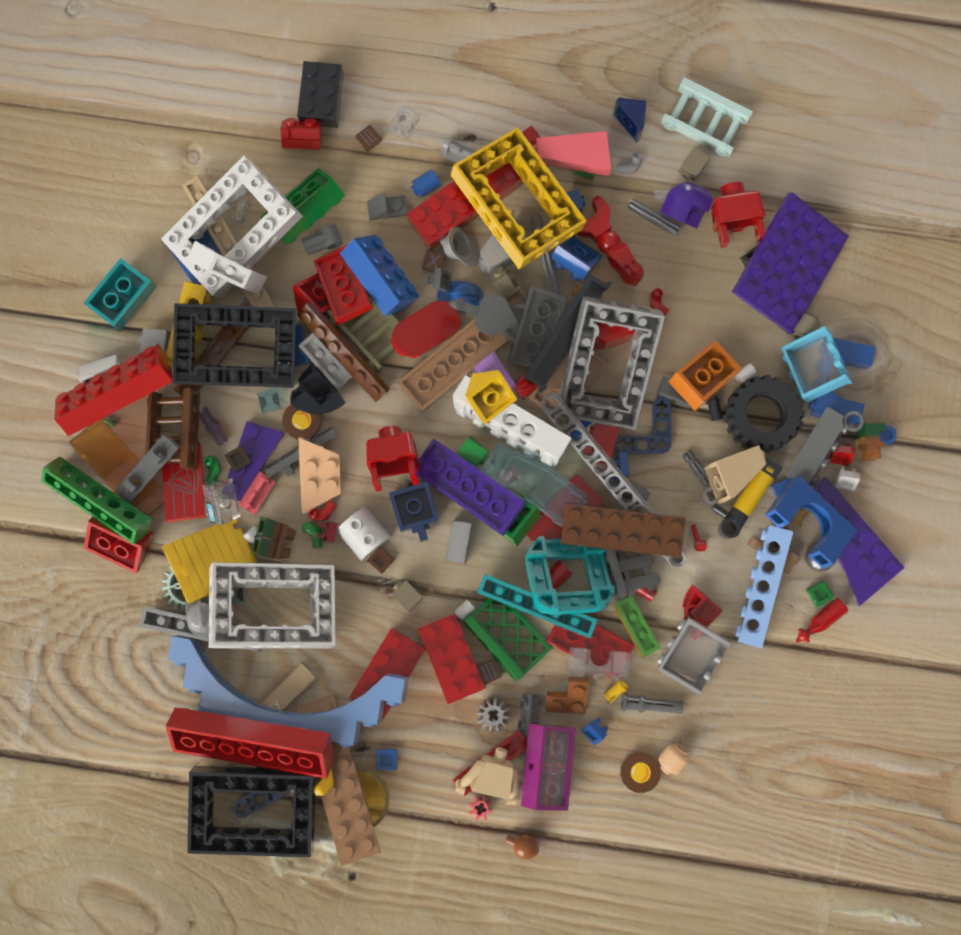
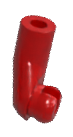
[650,288,669,316]
[308,500,337,522]

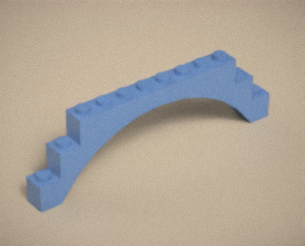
[168,635,409,748]

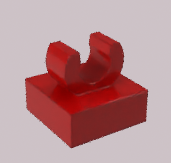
[514,372,538,400]
[830,443,855,466]

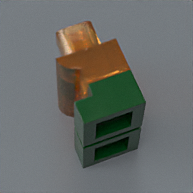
[855,423,886,461]

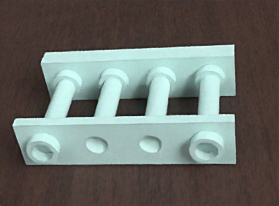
[661,77,753,157]

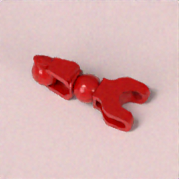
[577,195,644,286]

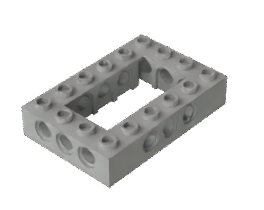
[559,295,665,430]

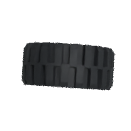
[724,375,804,453]

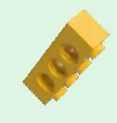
[166,281,212,361]

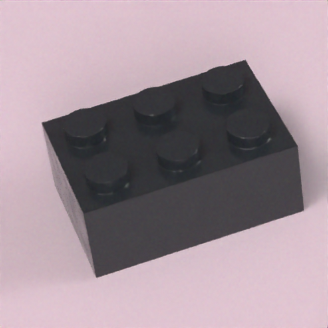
[297,61,344,128]

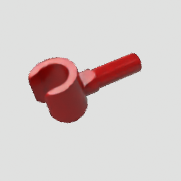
[691,524,707,551]

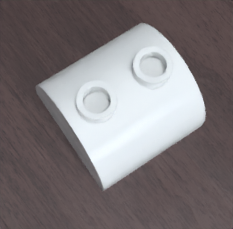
[336,506,392,562]

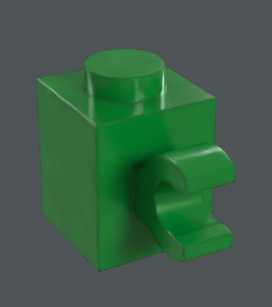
[457,437,490,467]

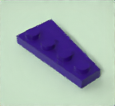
[221,421,285,501]

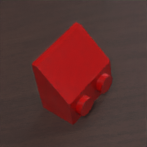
[593,322,635,350]

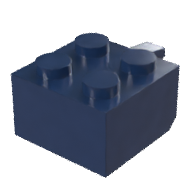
[389,482,439,542]

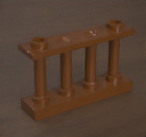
[145,388,200,470]

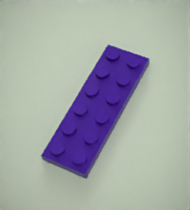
[418,438,526,536]

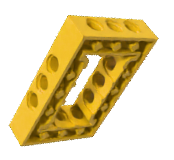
[451,127,587,269]

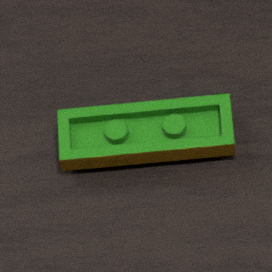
[613,596,660,658]

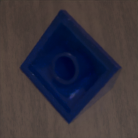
[613,97,647,143]

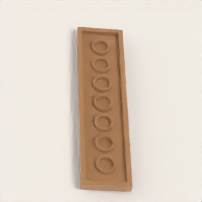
[397,288,527,413]
[296,694,381,866]

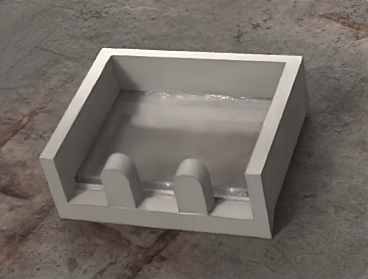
[656,616,731,695]

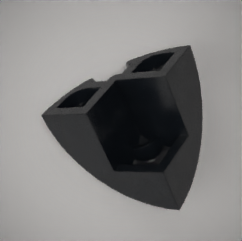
[290,363,346,414]

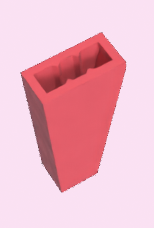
[532,131,611,176]

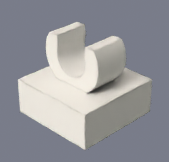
[835,466,860,491]

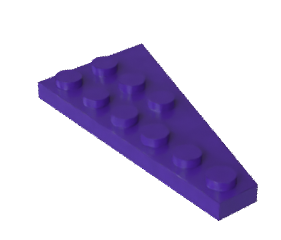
[812,477,905,606]

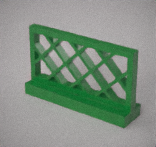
[462,598,552,682]

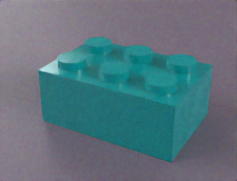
[83,258,156,332]

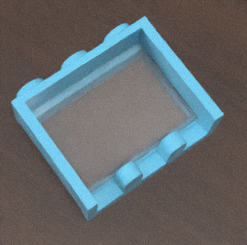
[781,326,853,403]

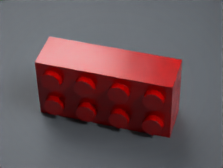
[418,614,485,704]
[349,628,426,719]

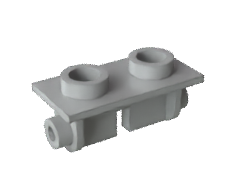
[440,138,476,163]

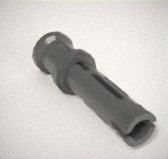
[621,693,683,714]

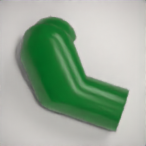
[204,456,221,486]

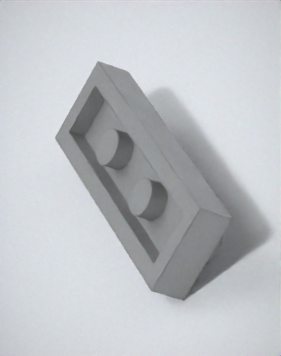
[298,333,352,390]

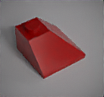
[293,273,332,318]

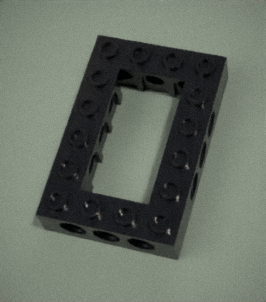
[173,303,296,388]
[187,766,316,858]

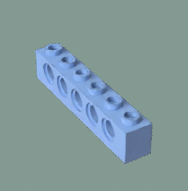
[735,525,793,648]

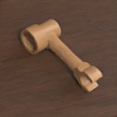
[747,537,800,574]

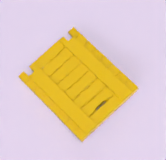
[162,517,257,604]

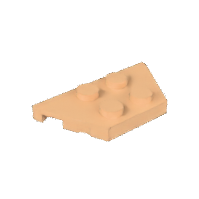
[298,437,341,513]

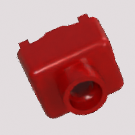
[711,181,766,248]
[366,426,421,492]

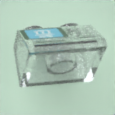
[202,478,241,525]

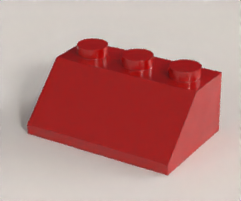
[83,517,154,574]

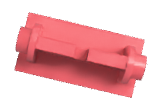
[238,471,276,515]

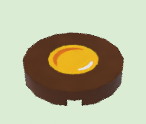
[282,405,322,440]
[620,752,661,793]

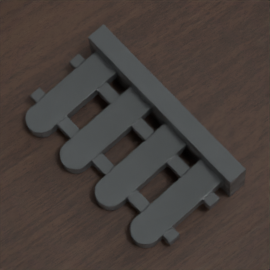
[604,549,661,600]

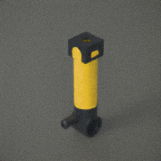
[712,457,783,539]

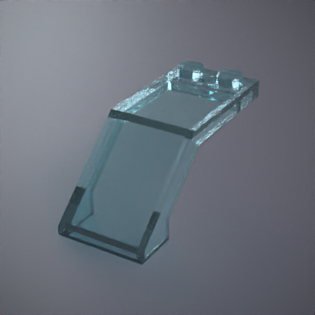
[480,444,589,526]

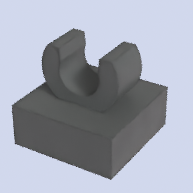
[427,268,451,293]

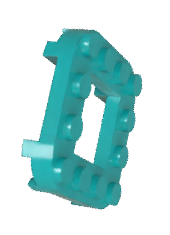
[525,536,614,615]

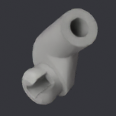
[617,153,643,174]

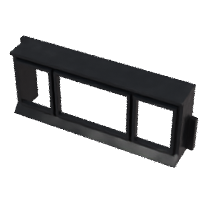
[525,273,612,393]

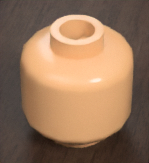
[659,744,689,775]

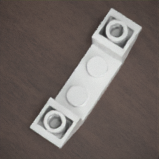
[186,241,267,294]

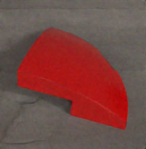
[682,584,723,641]

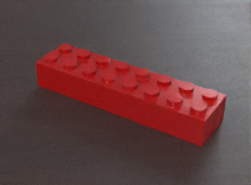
[407,125,549,250]
[165,707,335,779]

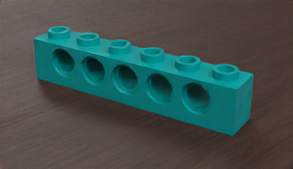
[477,574,597,638]

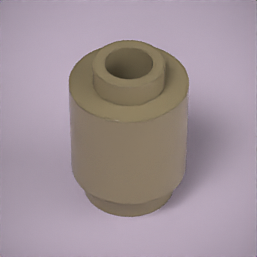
[792,313,820,340]

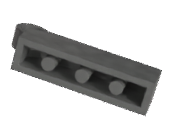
[786,407,865,487]

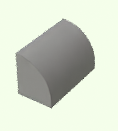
[445,521,472,564]

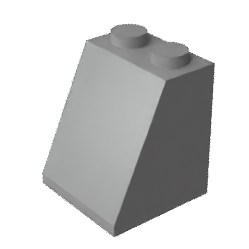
[479,213,527,277]

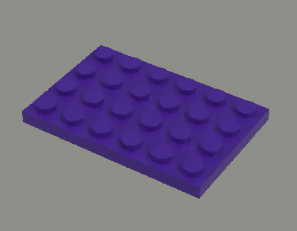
[732,192,849,334]

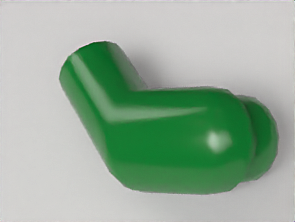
[302,521,322,548]

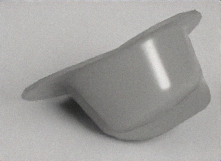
[440,226,480,267]
[185,596,209,637]

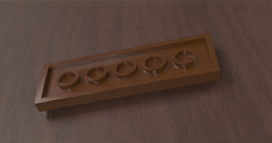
[560,503,686,557]

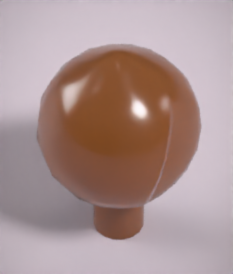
[505,834,539,860]

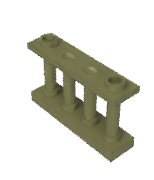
[326,292,399,372]

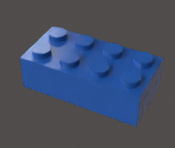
[340,235,420,316]

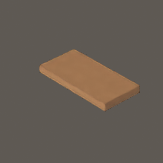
[528,352,609,420]

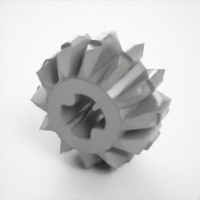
[476,698,510,732]

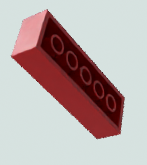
[54,344,173,437]

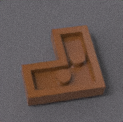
[545,676,589,714]

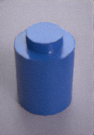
[410,169,441,198]

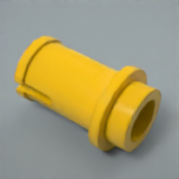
[603,679,629,704]

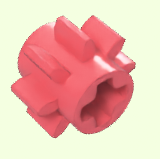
[468,795,493,821]

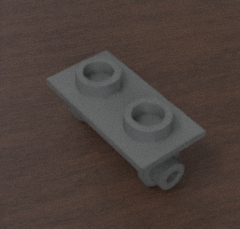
[518,693,541,736]

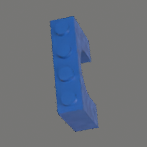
[808,338,876,426]
[765,476,857,569]

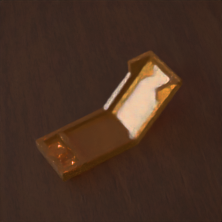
[69,419,164,517]

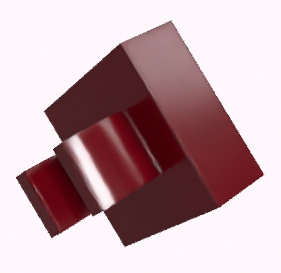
[315,521,338,543]

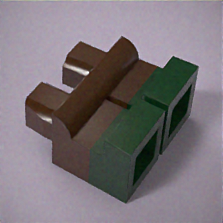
[251,517,296,560]

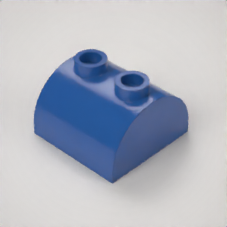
[551,236,602,281]

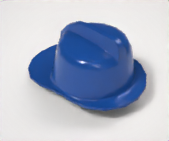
[437,281,483,312]

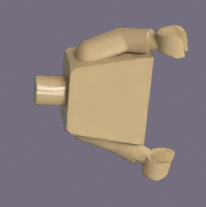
[455,747,519,805]

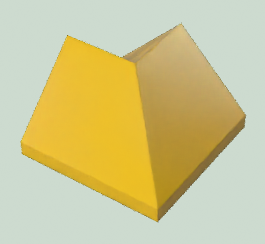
[465,370,517,424]

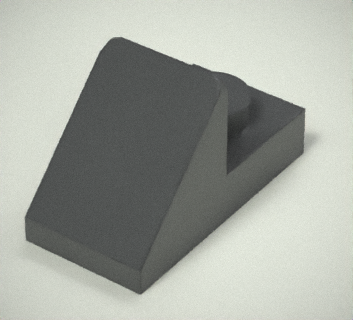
[367,193,407,221]

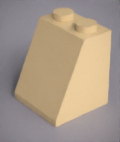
[704,445,766,505]

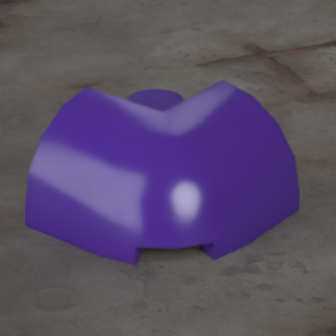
[660,182,712,228]

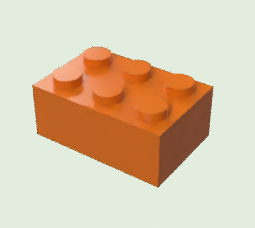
[668,340,742,411]

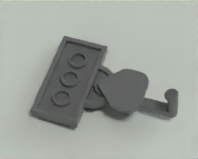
[449,286,568,368]

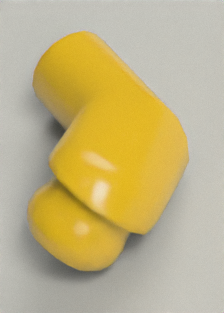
[313,767,334,796]

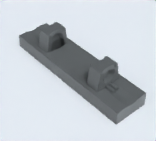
[264,426,337,477]
[115,433,181,504]

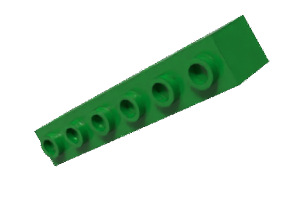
[41,456,152,545]

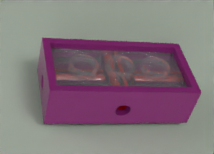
[521,724,576,811]

